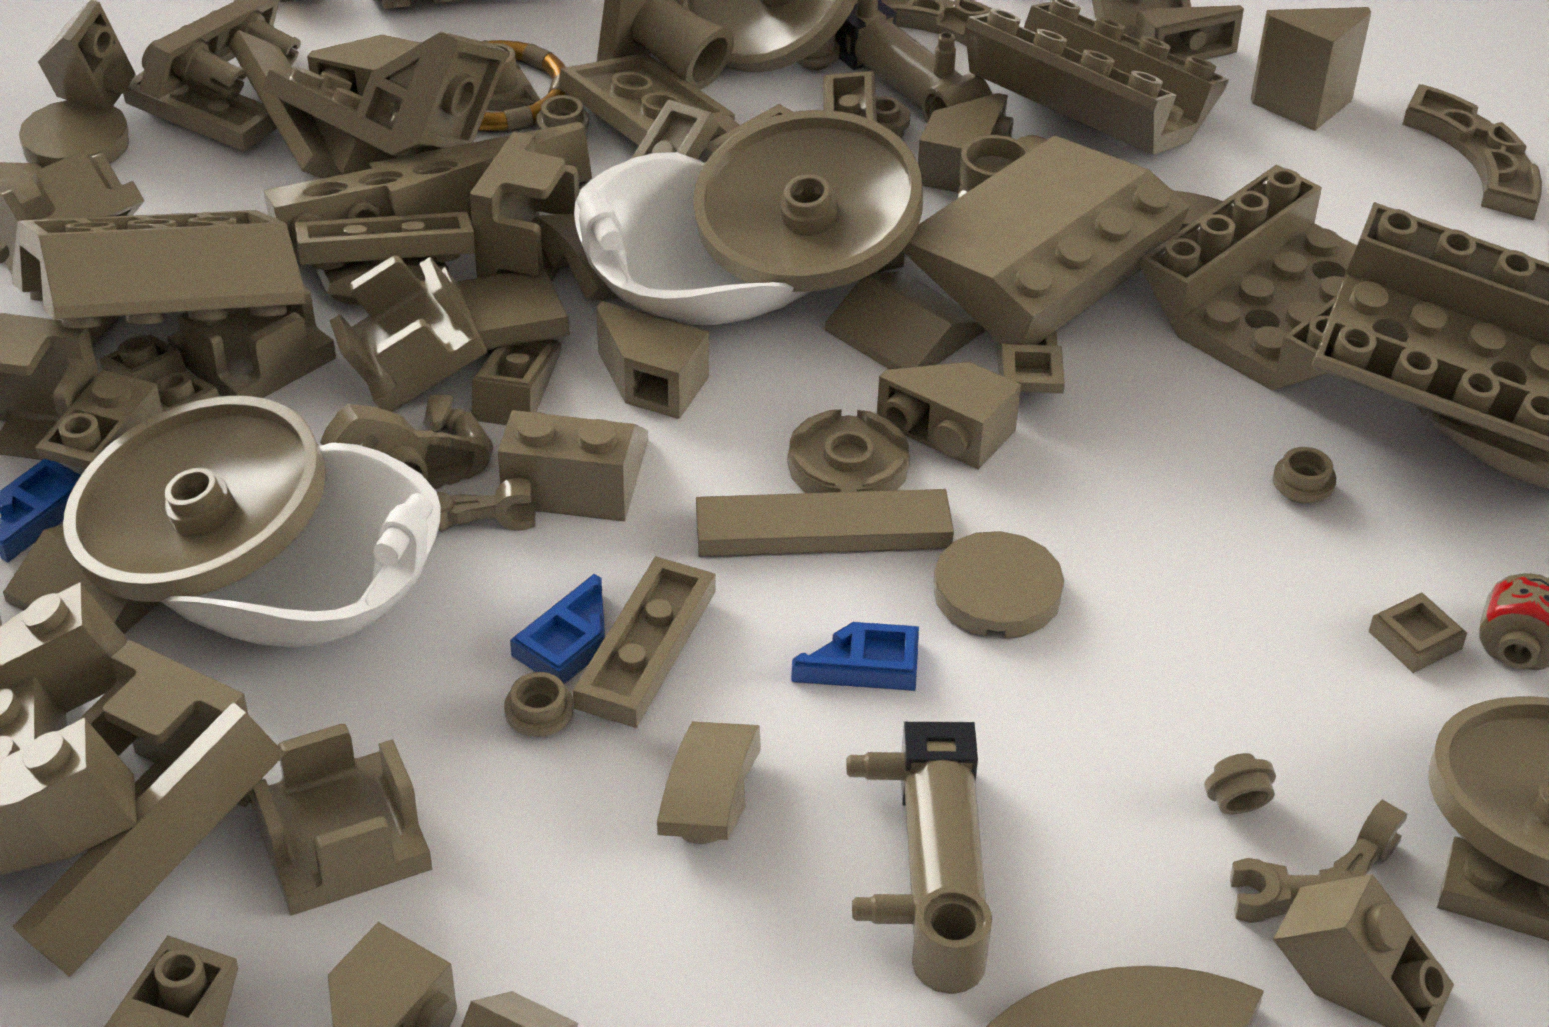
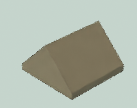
[1251,7,1371,131]

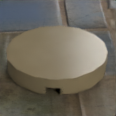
[18,100,129,168]
[787,409,910,493]
[933,531,1064,638]

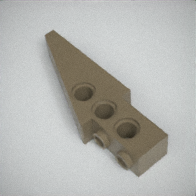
[263,122,592,260]

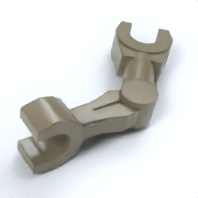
[437,478,536,532]
[1230,799,1408,923]

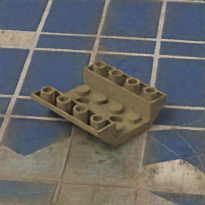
[965,0,1229,155]
[1140,164,1357,391]
[1310,202,1549,454]
[12,210,306,328]

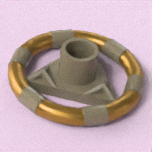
[479,40,569,131]

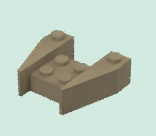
[0,582,137,875]

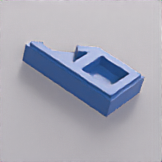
[0,459,81,563]
[510,574,605,684]
[791,622,919,691]

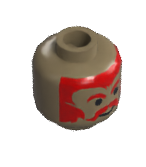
[1479,573,1549,670]

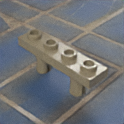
[140,0,301,100]

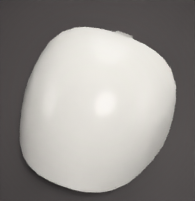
[574,152,810,325]
[162,442,441,647]

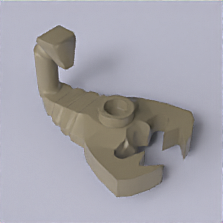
[320,394,493,489]

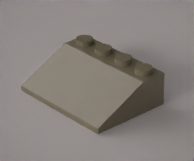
[902,135,1190,345]

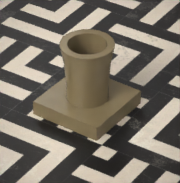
[597,0,734,90]

